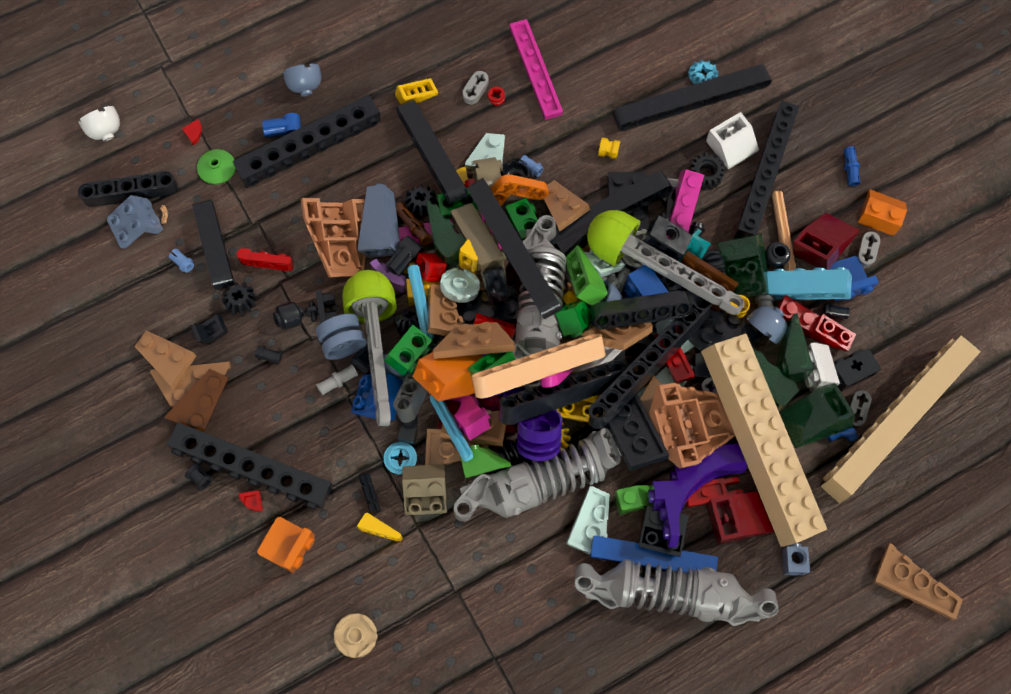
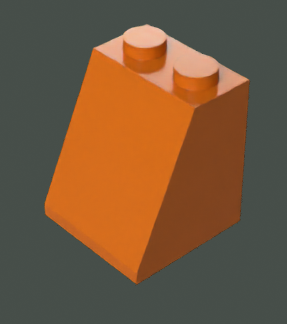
[412,352,483,402]

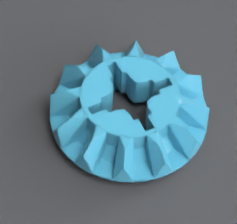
[689,60,719,84]
[384,442,417,475]

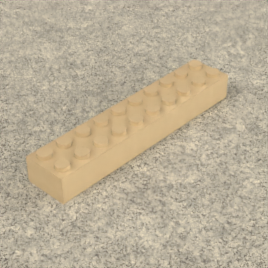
[701,334,827,547]
[821,335,981,504]

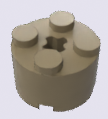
[472,157,503,196]

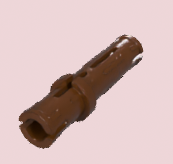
[395,203,432,245]

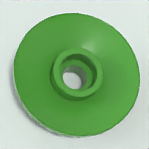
[197,149,235,185]

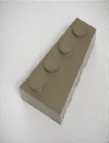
[450,203,507,290]

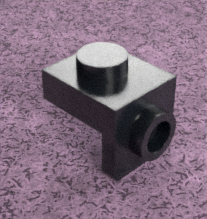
[191,314,229,345]
[351,344,385,374]

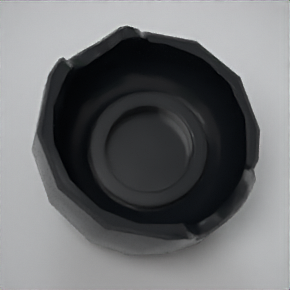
[500,160,530,179]

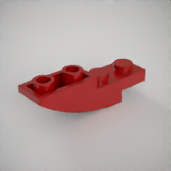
[778,296,856,352]

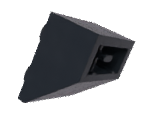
[638,505,689,557]

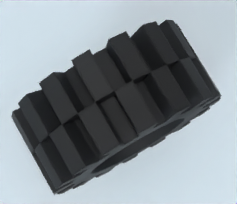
[689,153,725,190]

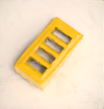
[395,78,438,104]
[357,513,403,542]

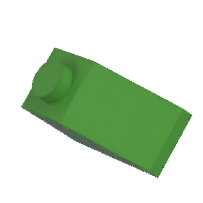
[460,445,511,478]
[614,485,652,515]

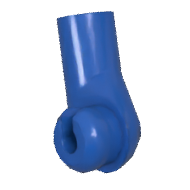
[825,425,858,442]

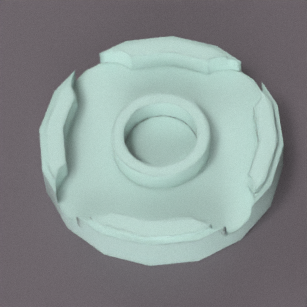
[440,268,480,303]

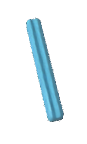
[408,265,434,340]
[430,395,473,462]

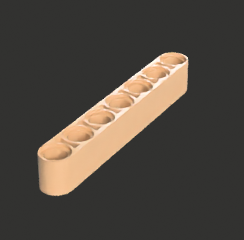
[471,334,606,398]

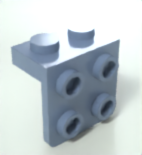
[107,195,163,249]

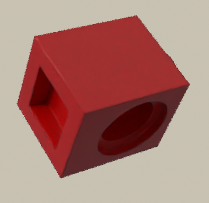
[415,253,447,282]

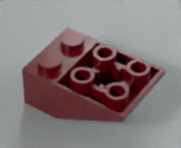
[793,213,860,270]
[706,491,775,545]

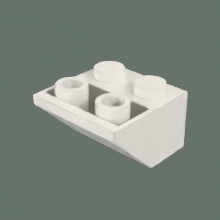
[706,112,759,169]
[799,343,840,394]

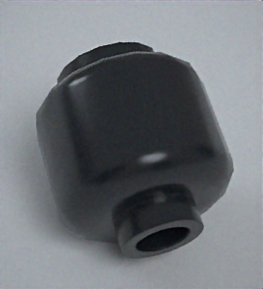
[762,242,791,270]
[273,301,304,330]

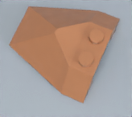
[301,198,366,278]
[649,383,735,468]

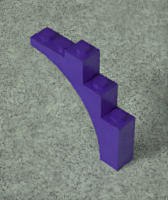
[648,444,748,547]

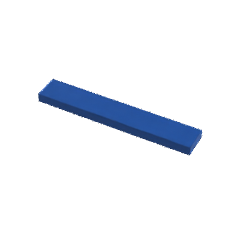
[590,535,718,572]

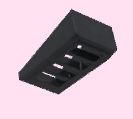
[556,225,590,257]

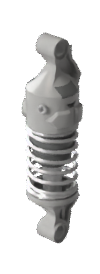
[512,215,566,389]
[454,431,622,521]
[575,559,779,626]

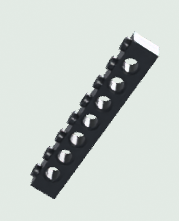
[232,95,381,188]
[734,100,799,245]
[167,422,333,510]

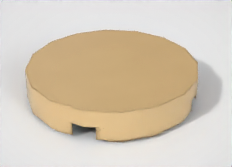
[334,614,378,658]

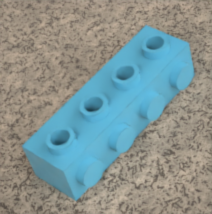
[766,267,852,300]

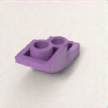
[370,259,407,293]

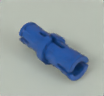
[843,146,861,186]

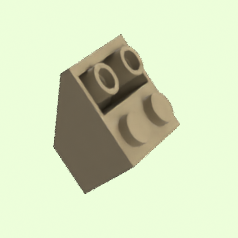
[402,464,447,515]

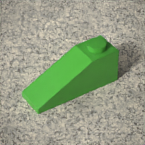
[566,245,608,306]

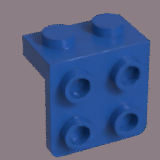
[829,256,879,302]

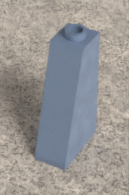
[357,184,400,258]

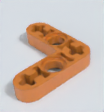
[481,174,549,214]

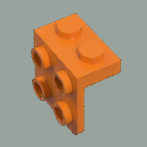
[258,517,315,573]

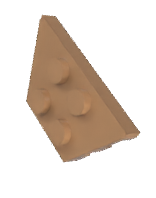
[433,322,516,359]
[580,322,652,351]
[150,362,231,408]

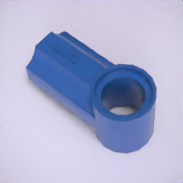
[262,113,301,138]

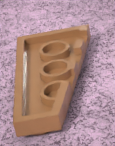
[873,543,963,620]

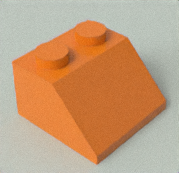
[857,189,907,236]

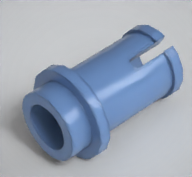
[519,155,544,177]
[169,249,194,273]

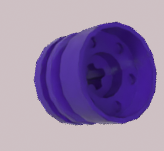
[517,410,562,461]

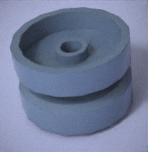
[315,314,367,360]

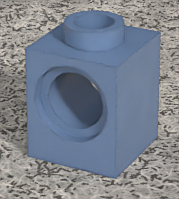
[782,543,810,575]

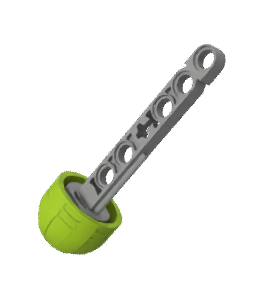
[587,210,744,315]
[342,270,397,426]

